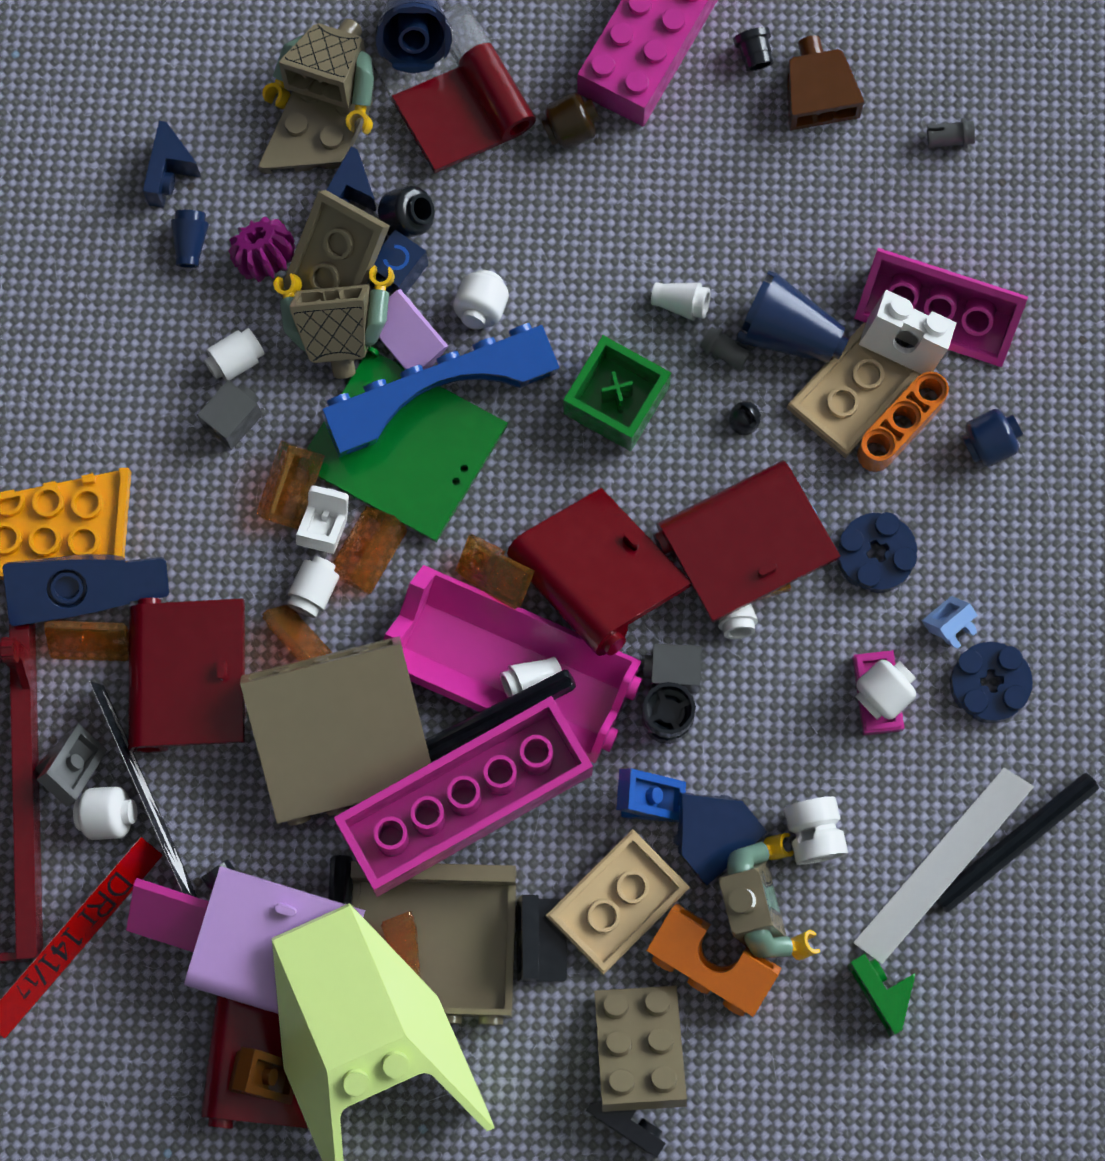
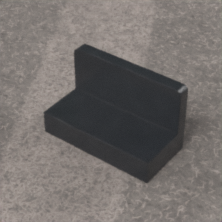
[516,895,567,982]

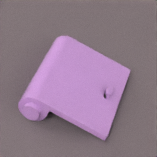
[184,866,366,1014]

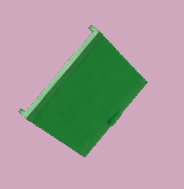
[296,346,508,543]

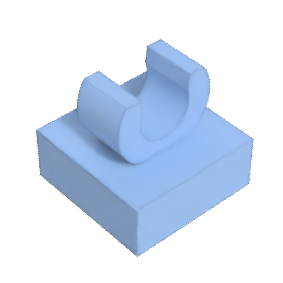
[921,596,978,649]

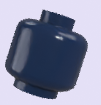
[961,409,1023,467]

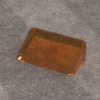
[257,440,325,529]
[333,505,407,594]
[262,605,333,661]
[44,621,129,661]

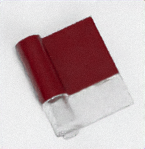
[372,5,536,173]

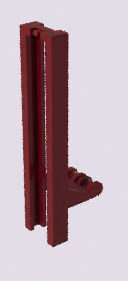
[0,623,43,964]

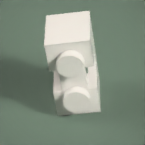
[859,290,956,374]

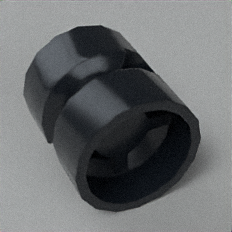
[642,682,696,744]

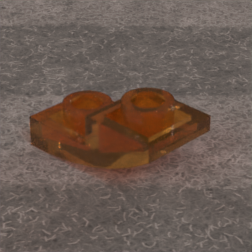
[455,534,535,609]

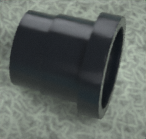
[733,27,774,72]

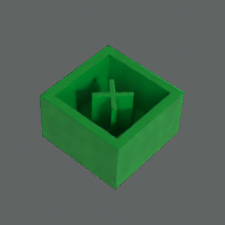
[563,335,671,452]

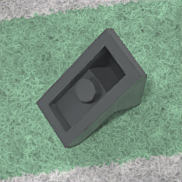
[35,723,107,807]

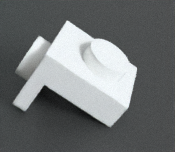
[296,485,349,554]

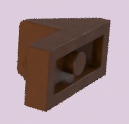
[229,1047,294,1105]

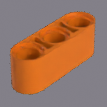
[857,371,949,472]

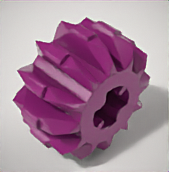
[228,216,296,282]

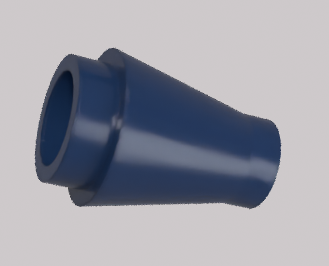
[171,209,209,268]

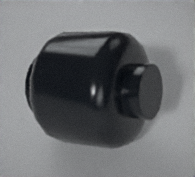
[378,186,435,238]

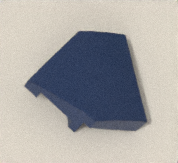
[673,792,767,885]

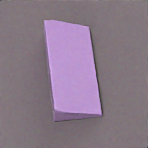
[379,289,448,370]

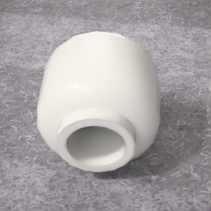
[453,270,509,330]
[855,660,916,720]
[73,787,138,840]

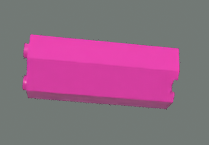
[383,565,643,763]

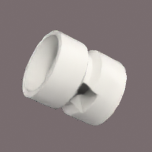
[784,796,848,865]

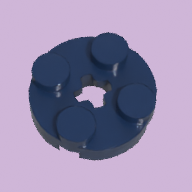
[837,512,918,593]
[950,642,1033,723]

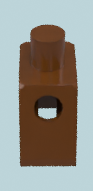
[786,35,864,131]

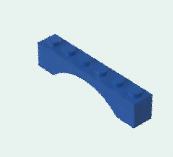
[321,323,560,458]

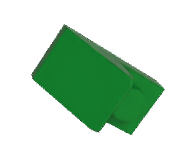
[847,954,915,1037]

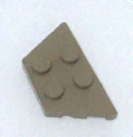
[258,91,373,174]

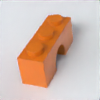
[646,903,782,1017]

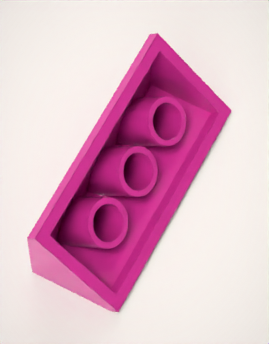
[854,248,1028,367]
[126,878,209,952]

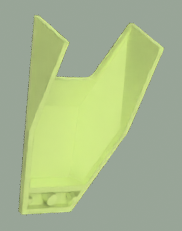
[272,903,495,1161]

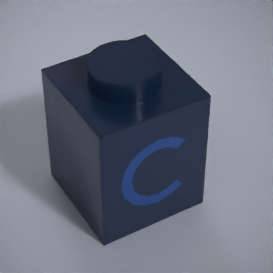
[371,230,428,295]

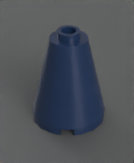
[375,0,452,74]
[736,270,849,363]

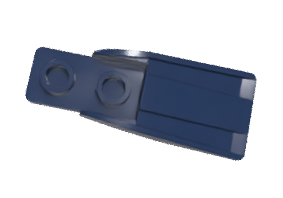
[3,554,169,626]

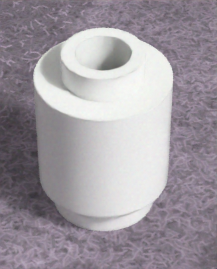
[204,328,265,382]
[287,556,340,618]

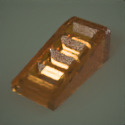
[381,911,421,978]

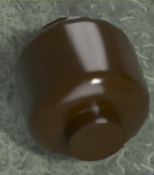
[541,92,600,150]

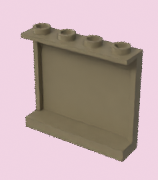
[240,636,431,826]
[351,861,517,1026]

